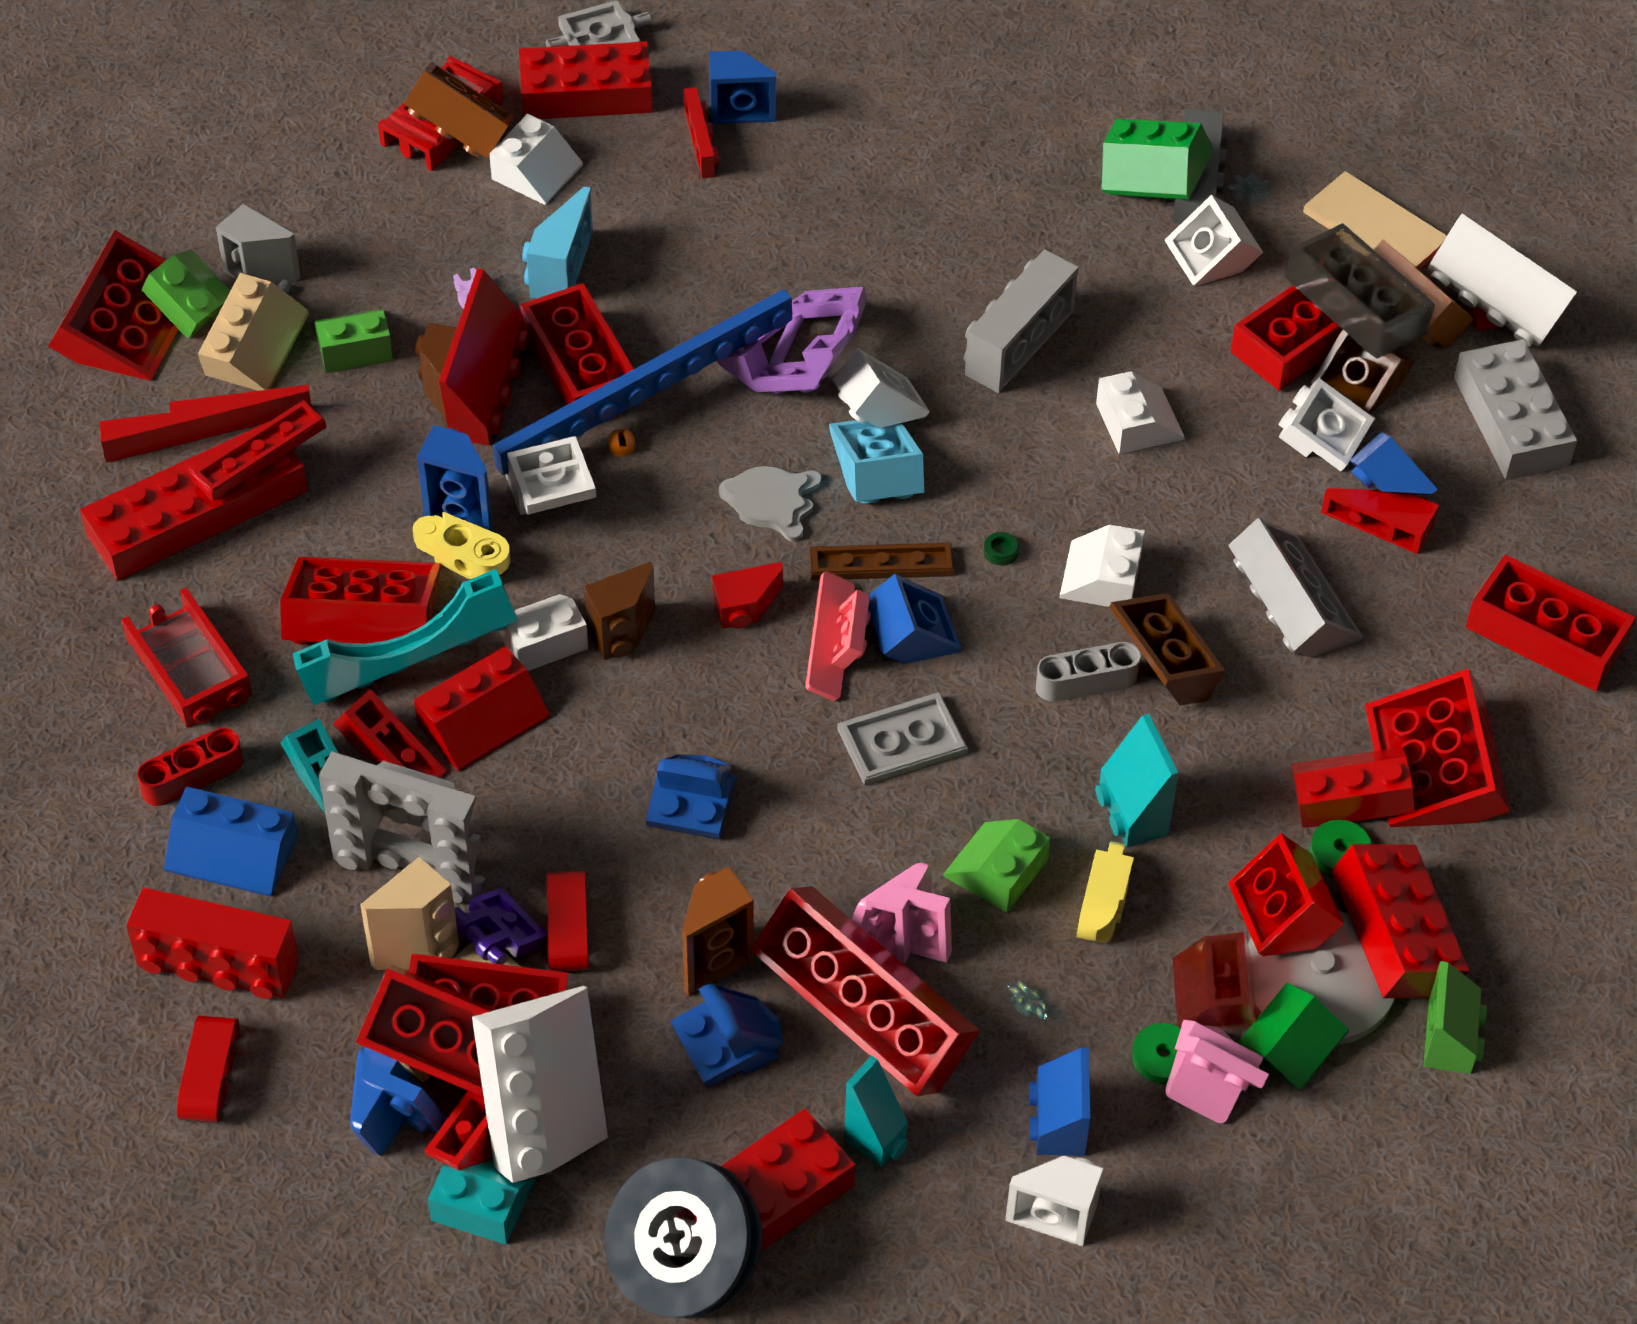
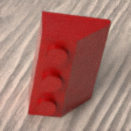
[414,646,550,772]
[1291,747,1415,828]
[1228,833,1344,957]

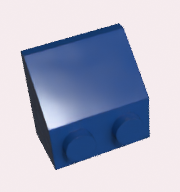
[709,51,776,124]
[1350,432,1437,494]
[868,574,962,664]
[1028,1048,1090,1156]

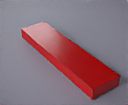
[190,400,327,501]

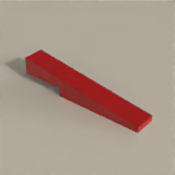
[100,384,312,463]

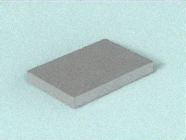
[837,692,968,786]

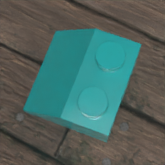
[428,1159,537,1245]

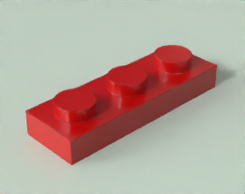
[684,87,720,179]

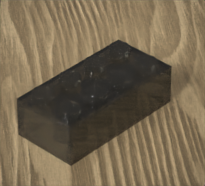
[1285,223,1435,359]

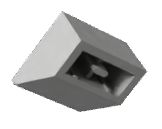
[216,204,301,284]

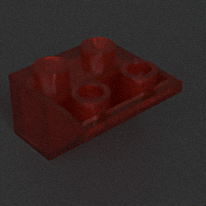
[1172,932,1256,1028]

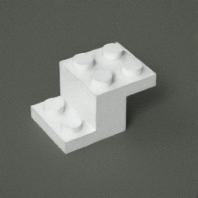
[506,436,596,515]

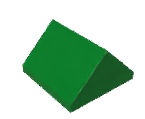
[1238,982,1349,1091]

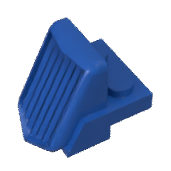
[646,754,737,839]
[670,984,783,1089]
[350,1047,447,1156]

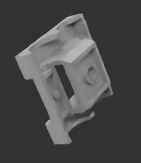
[319,752,485,903]

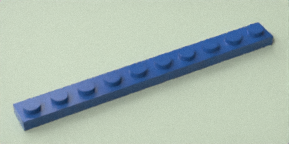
[493,289,793,476]

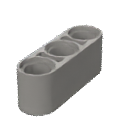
[1036,642,1141,701]

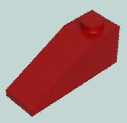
[1321,488,1440,554]
[333,689,446,778]

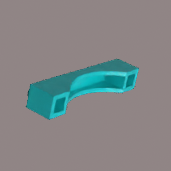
[292,568,518,706]

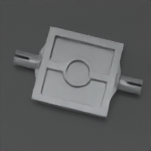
[546,0,652,47]

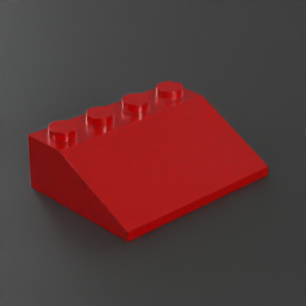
[48,230,178,381]
[439,268,530,446]
[280,556,441,645]
[1365,668,1510,828]

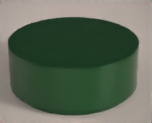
[983,532,1019,566]

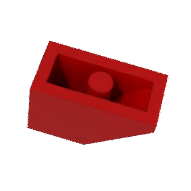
[712,562,783,629]
[424,1091,492,1171]

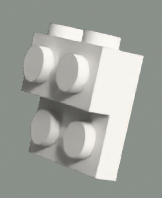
[1278,378,1375,471]

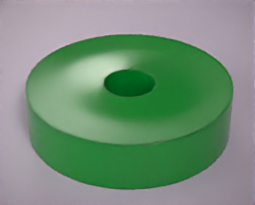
[1310,820,1371,875]
[1132,1023,1181,1084]

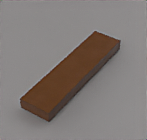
[810,542,954,580]

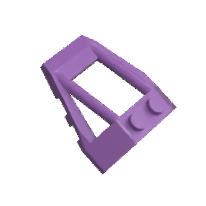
[717,286,866,394]

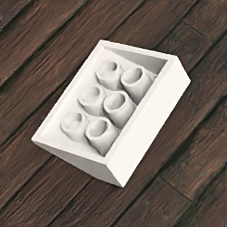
[1426,214,1577,347]
[472,986,608,1183]

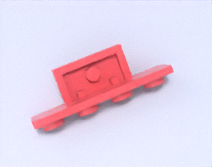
[805,571,871,702]

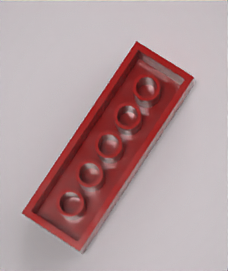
[80,421,308,581]
[750,887,980,1097]

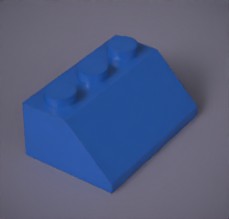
[417,425,493,532]
[164,787,298,897]

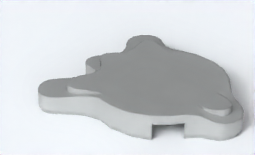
[719,466,821,542]

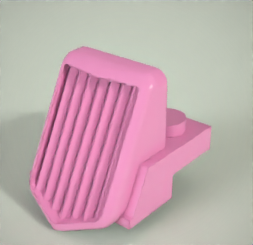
[851,863,952,964]
[1165,1020,1269,1123]

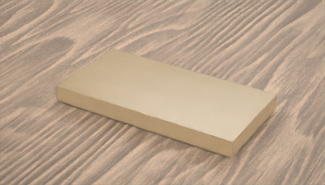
[1303,171,1447,270]

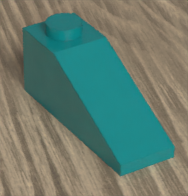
[280,718,339,815]
[844,1055,908,1167]

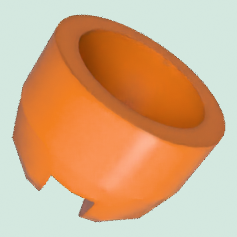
[608,428,636,457]

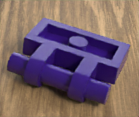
[454,887,548,965]

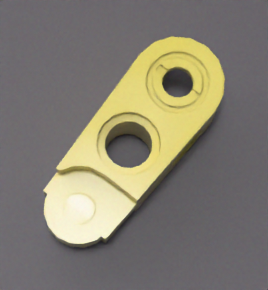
[413,512,511,579]
[1076,841,1134,944]

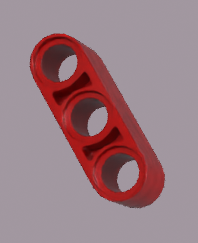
[137,728,243,806]
[547,871,589,972]
[177,1015,240,1123]

